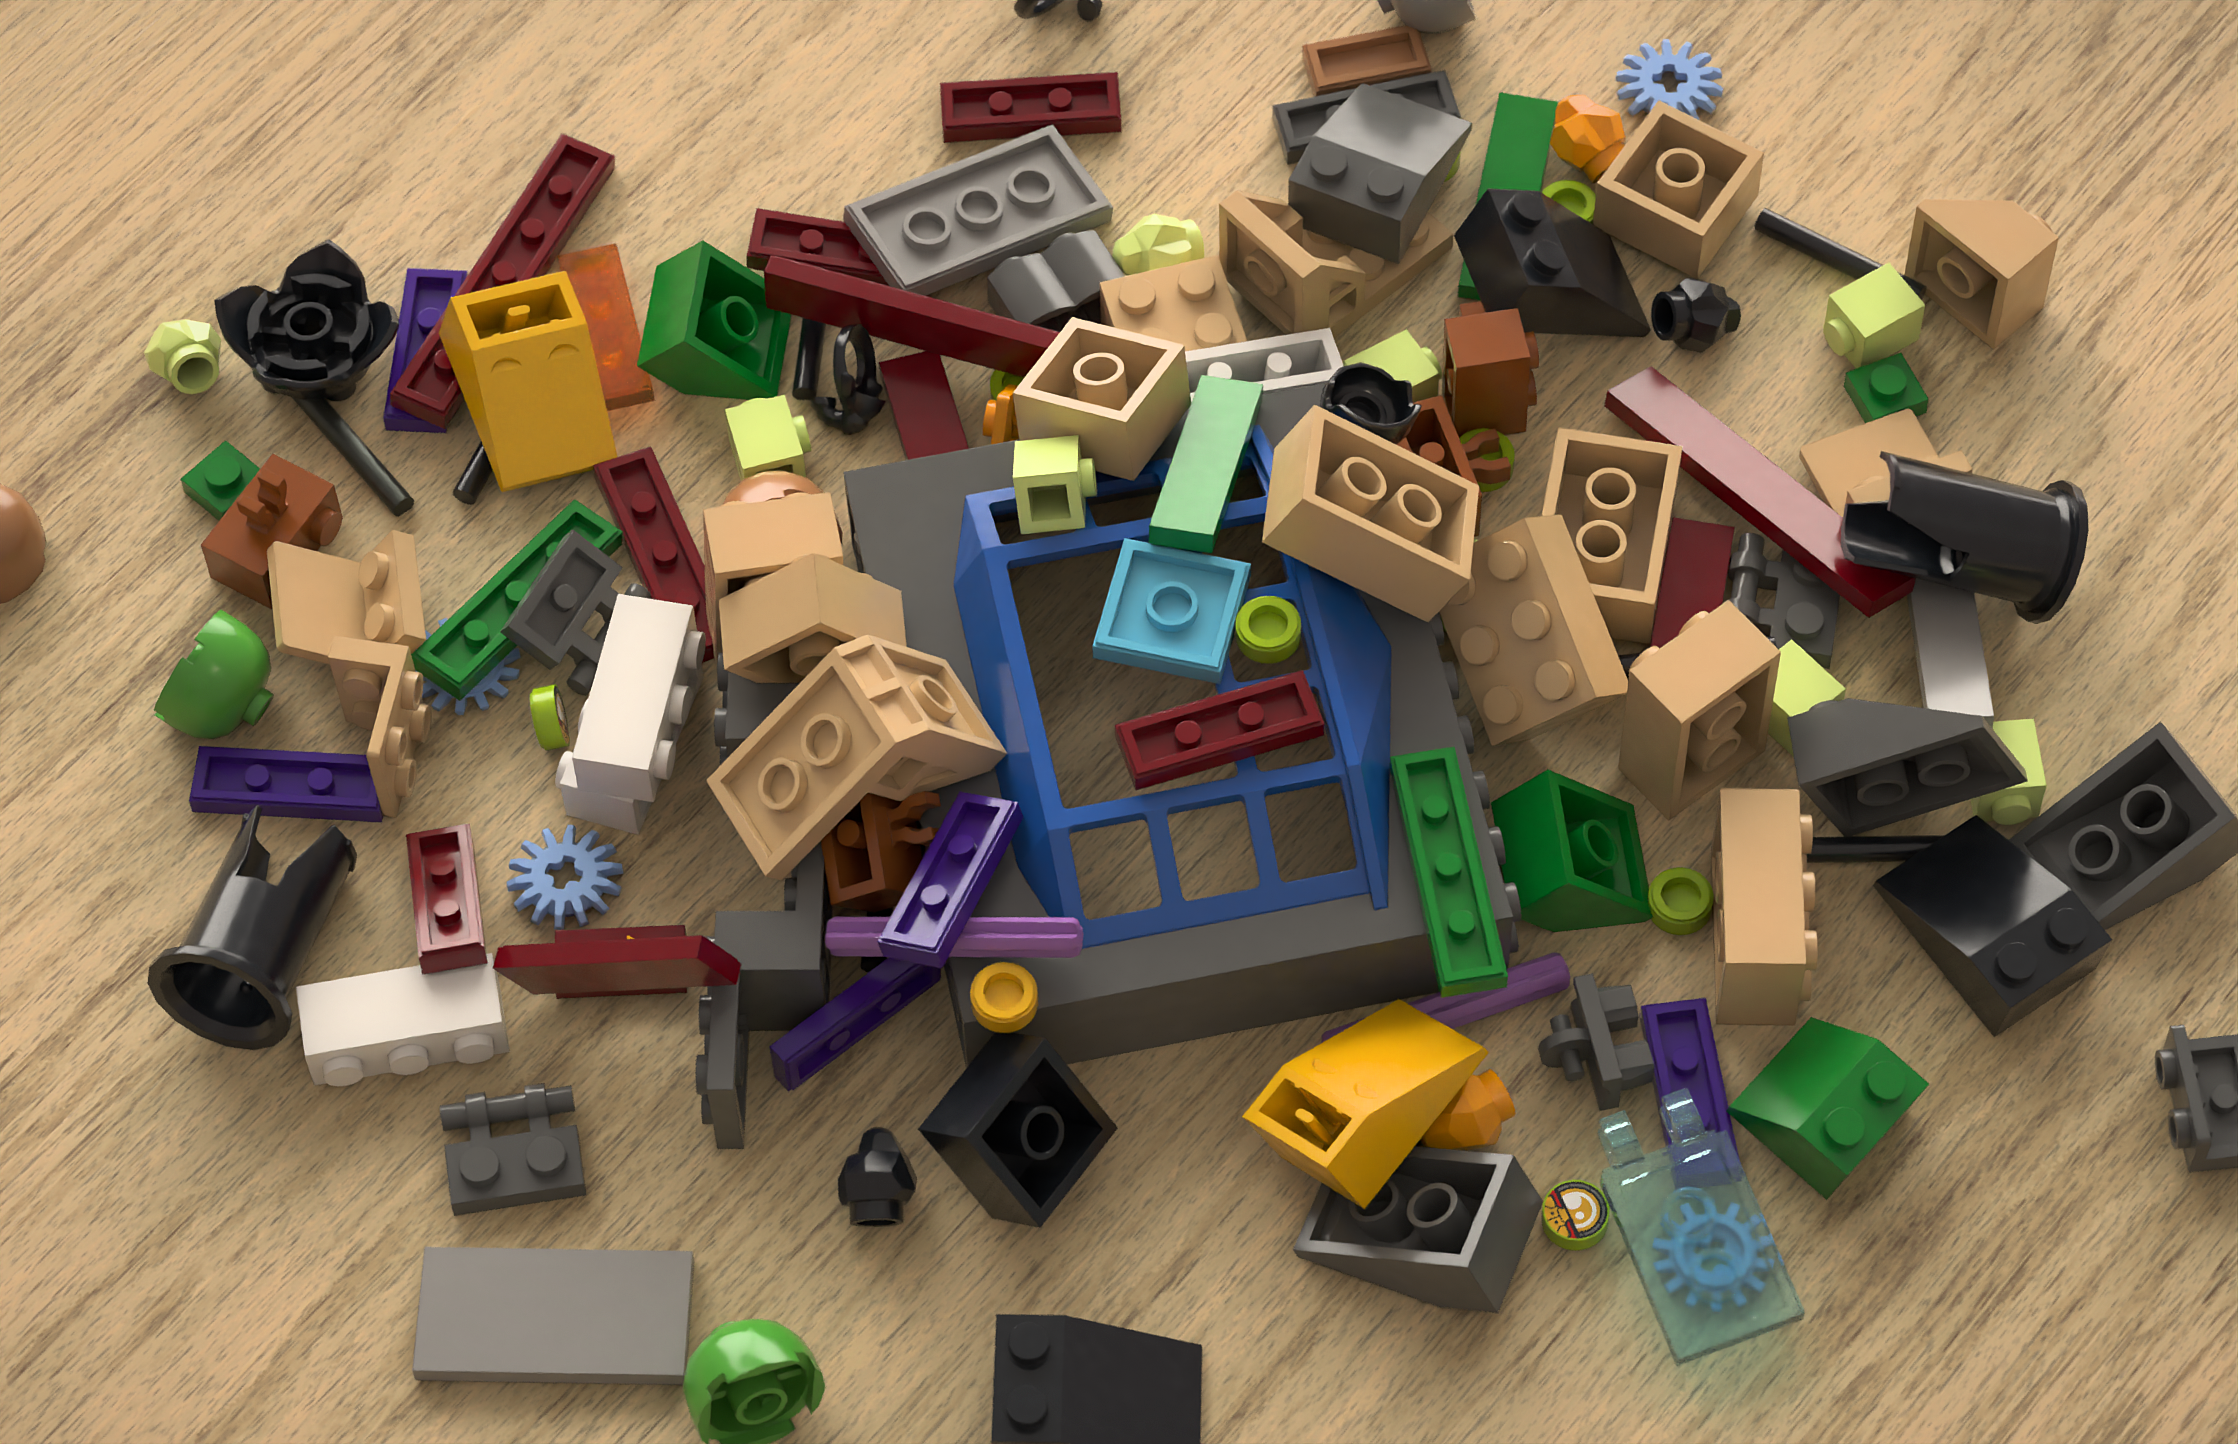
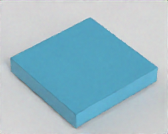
[1092,538,1251,684]

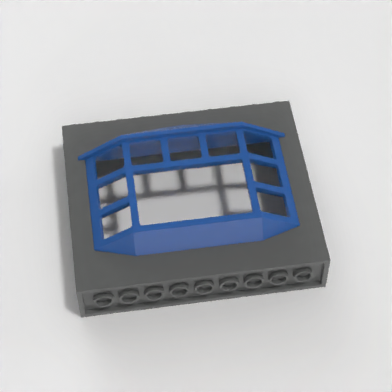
[843,383,1521,1068]

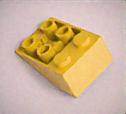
[439,271,618,492]
[1242,999,1489,1209]

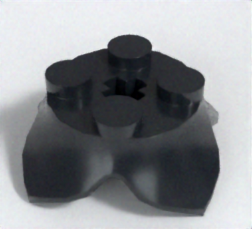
[214,239,399,401]

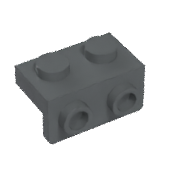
[2155,1025,2238,1173]

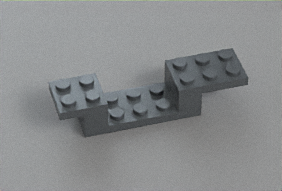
[696,652,833,1149]

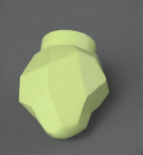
[1112,214,1205,276]
[144,320,221,394]

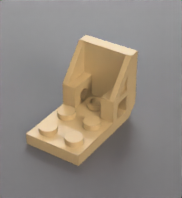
[1219,190,1453,338]
[706,635,1007,881]

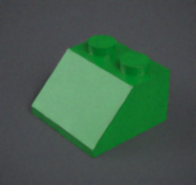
[637,240,792,400]
[1491,769,1653,932]
[1726,1017,1929,1200]

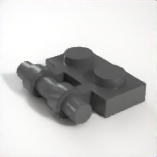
[500,530,651,695]
[1725,533,1840,669]
[440,1083,586,1216]

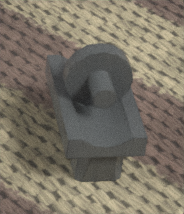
[1538,973,1654,1111]

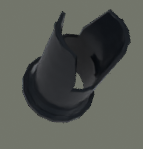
[1840,451,2089,624]
[147,805,357,1050]

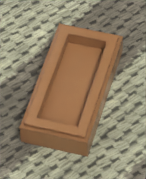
[1302,25,1432,97]

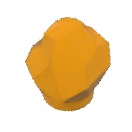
[1550,95,1625,183]
[1420,1069,1515,1151]

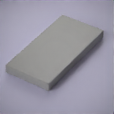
[843,125,1113,296]
[412,1247,695,1385]

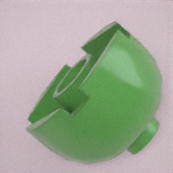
[154,609,274,739]
[683,1319,826,1444]

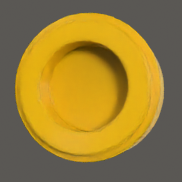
[970,962,1038,1033]

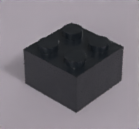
[918,1032,1118,1228]

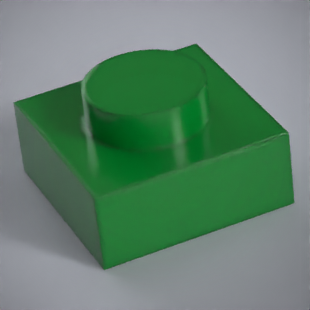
[1844,352,1929,423]
[180,440,260,521]

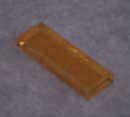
[557,243,655,411]

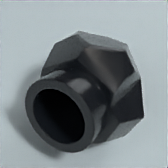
[1651,278,1741,352]
[838,1127,917,1227]

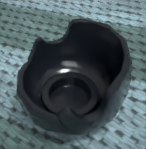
[1320,362,1422,445]

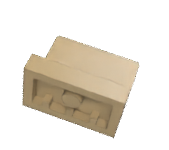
[1799,409,1973,517]
[267,530,426,664]
[328,636,432,818]

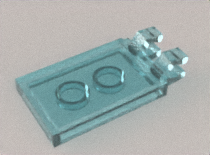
[1597,1088,1805,1366]

